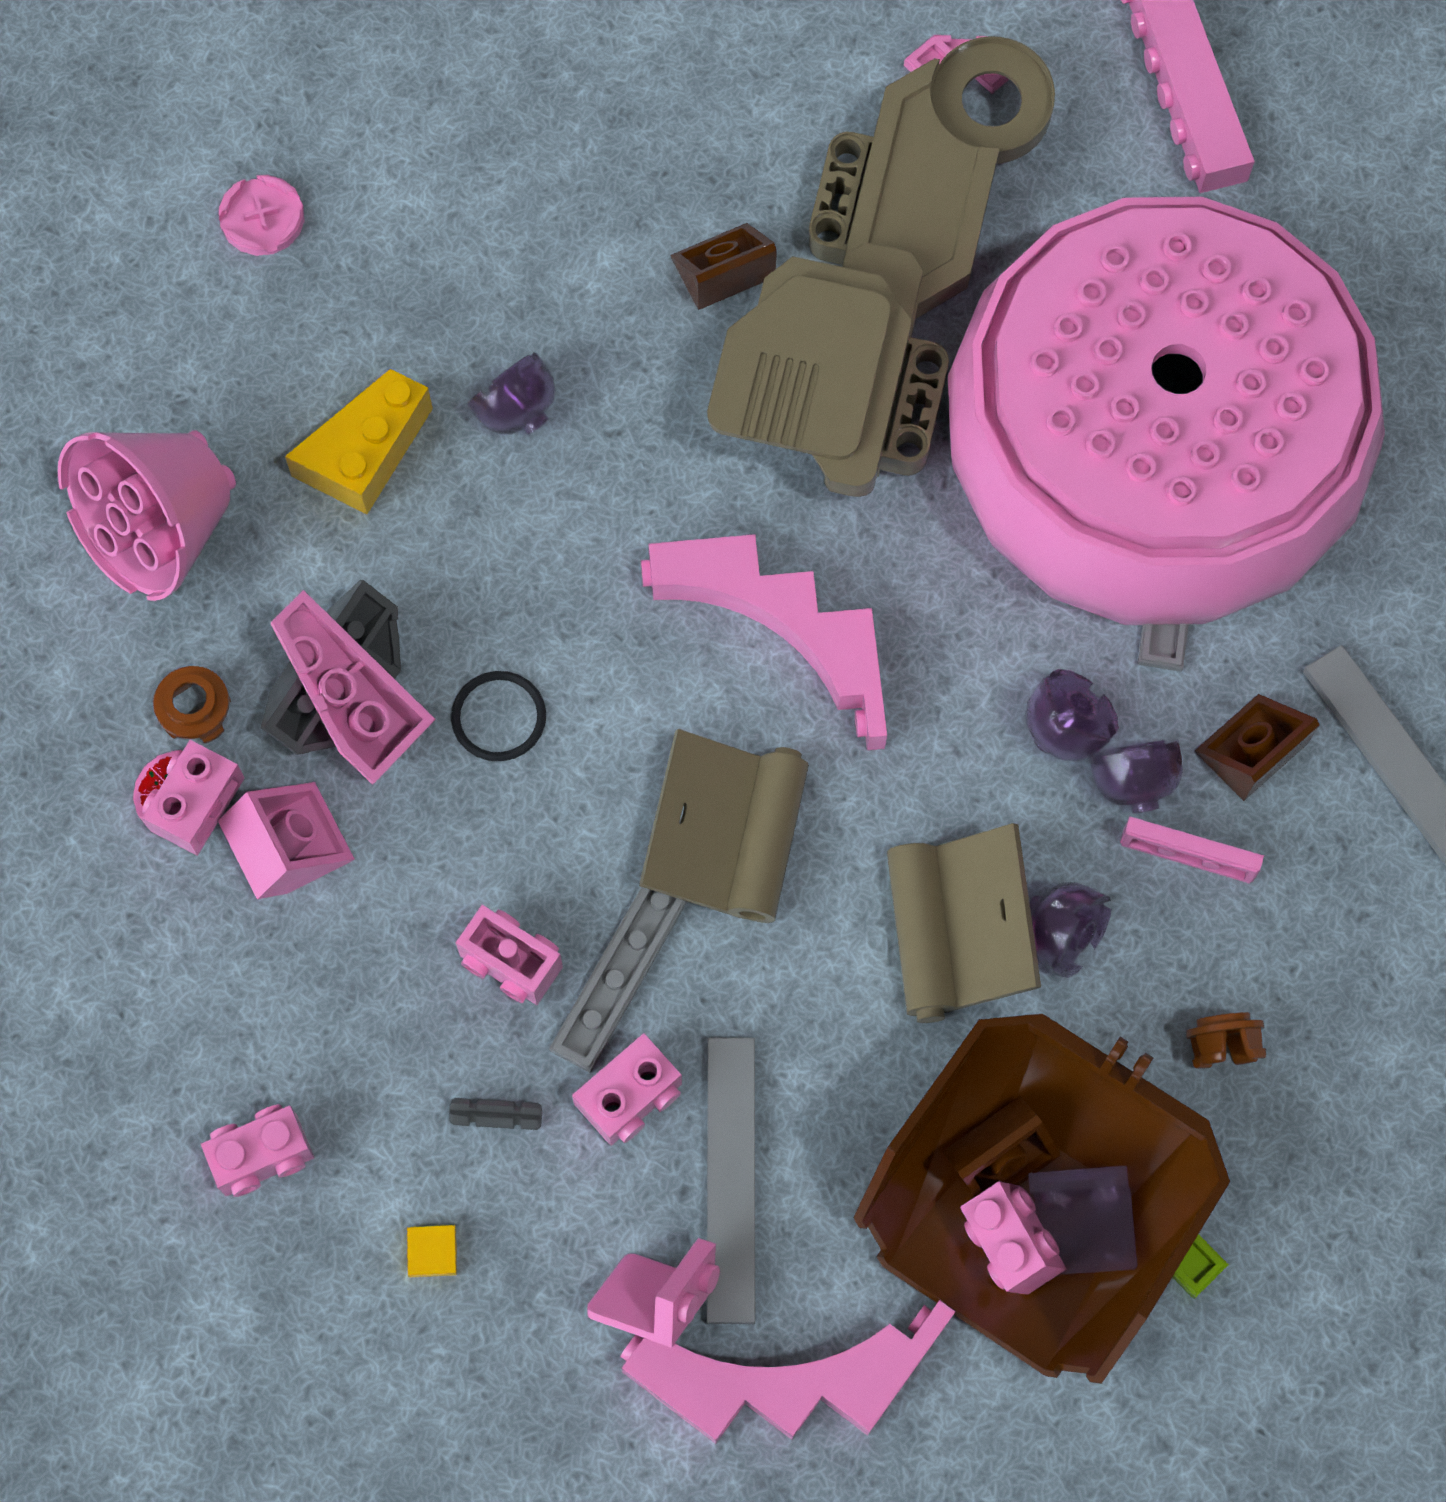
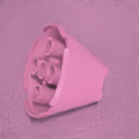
[58,430,236,601]

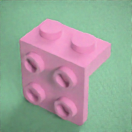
[587,1238,720,1348]

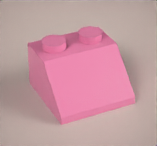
[218,782,354,899]

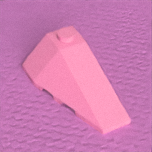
[270,590,436,785]

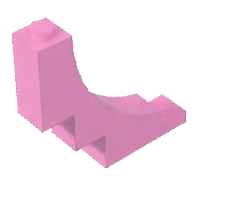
[641,534,887,750]
[620,1300,955,1444]

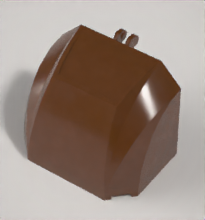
[853,1014,1230,1384]

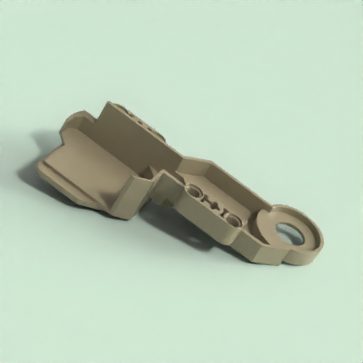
[707,36,1055,497]

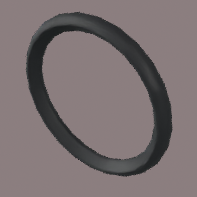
[451,671,546,761]

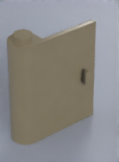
[639,729,809,923]
[887,823,1041,1023]

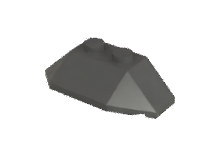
[260,580,401,755]

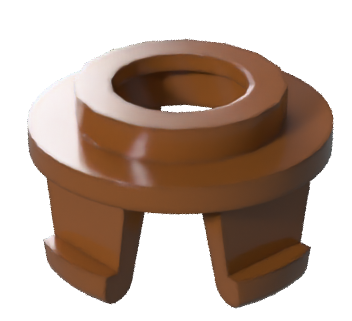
[153,666,231,744]
[1186,1012,1266,1069]

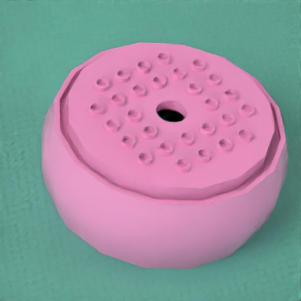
[948,197,1385,625]

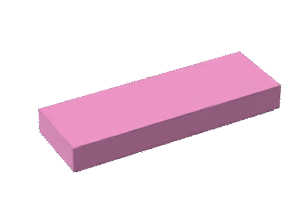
[1120,816,1264,883]

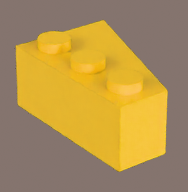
[285,369,433,514]

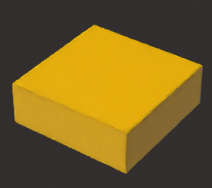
[407,1225,457,1278]

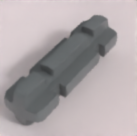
[449,1098,542,1130]

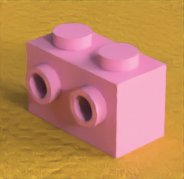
[142,740,245,856]
[456,905,563,1005]
[572,1033,682,1146]
[201,1104,314,1197]
[960,1181,1067,1294]

